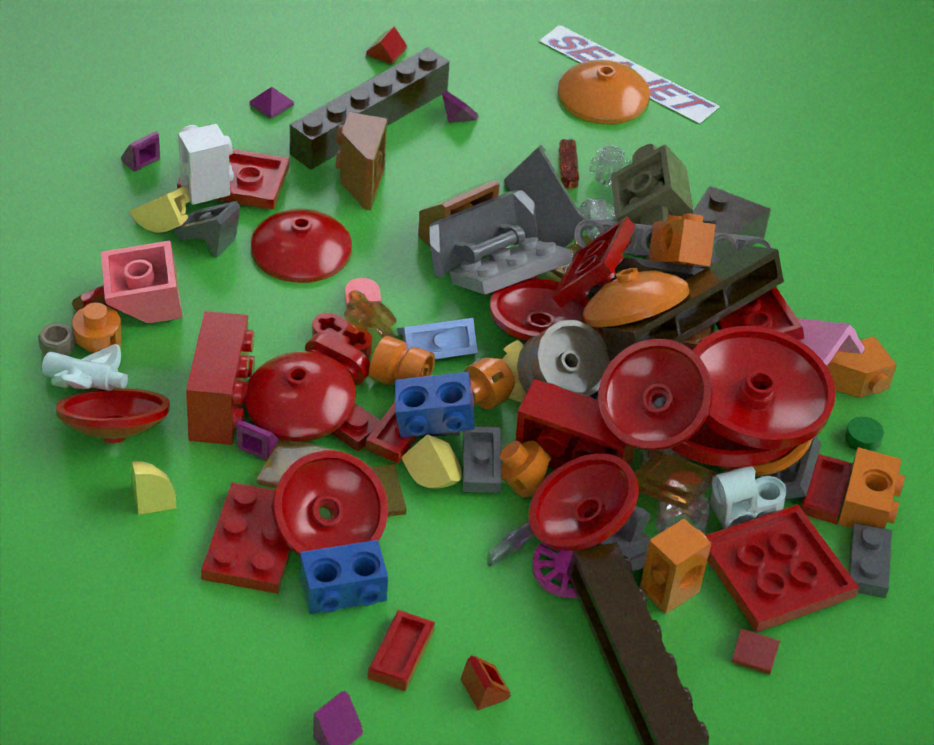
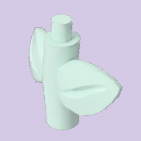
[42,344,128,391]

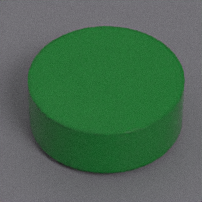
[845,417,884,451]

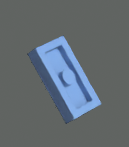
[397,318,478,359]

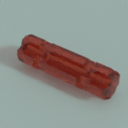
[558,138,579,189]

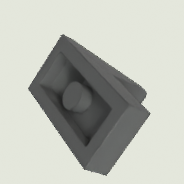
[174,201,240,257]

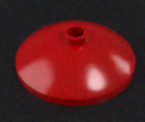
[251,209,352,283]
[489,278,590,342]
[598,339,713,451]
[245,351,356,442]
[56,388,170,443]
[273,450,388,556]
[529,453,639,551]

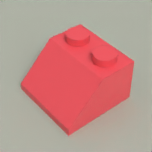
[101,240,183,324]

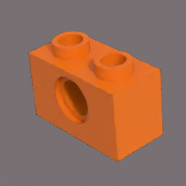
[649,214,716,267]
[838,447,905,529]
[640,518,711,614]

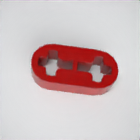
[312,313,372,358]

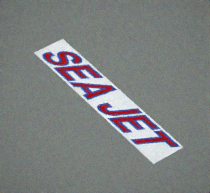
[539,25,720,124]

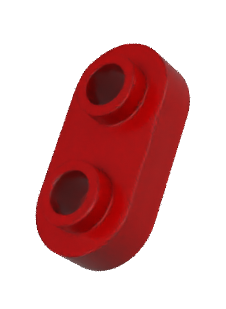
[305,333,370,385]

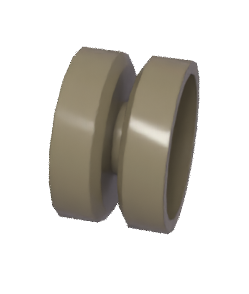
[517,320,611,396]

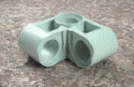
[710,466,786,529]

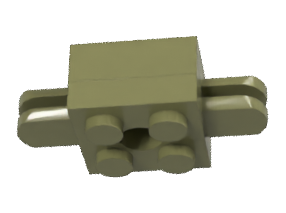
[611,144,694,245]

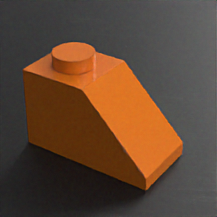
[827,336,897,398]

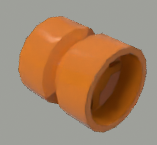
[369,336,435,386]

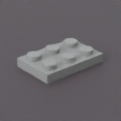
[449,237,572,295]

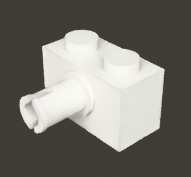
[178,123,234,205]

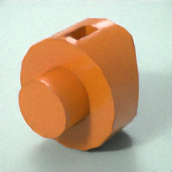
[72,303,122,353]
[464,358,516,410]
[500,441,552,498]

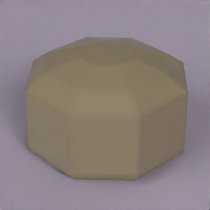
[38,323,76,355]

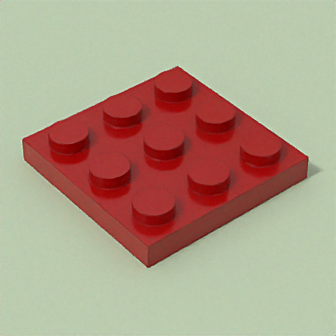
[705,504,859,633]

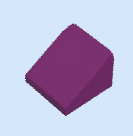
[121,131,160,172]
[237,420,282,462]
[313,690,363,745]

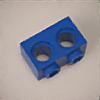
[395,372,475,437]
[300,540,388,614]

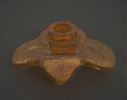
[344,290,397,339]

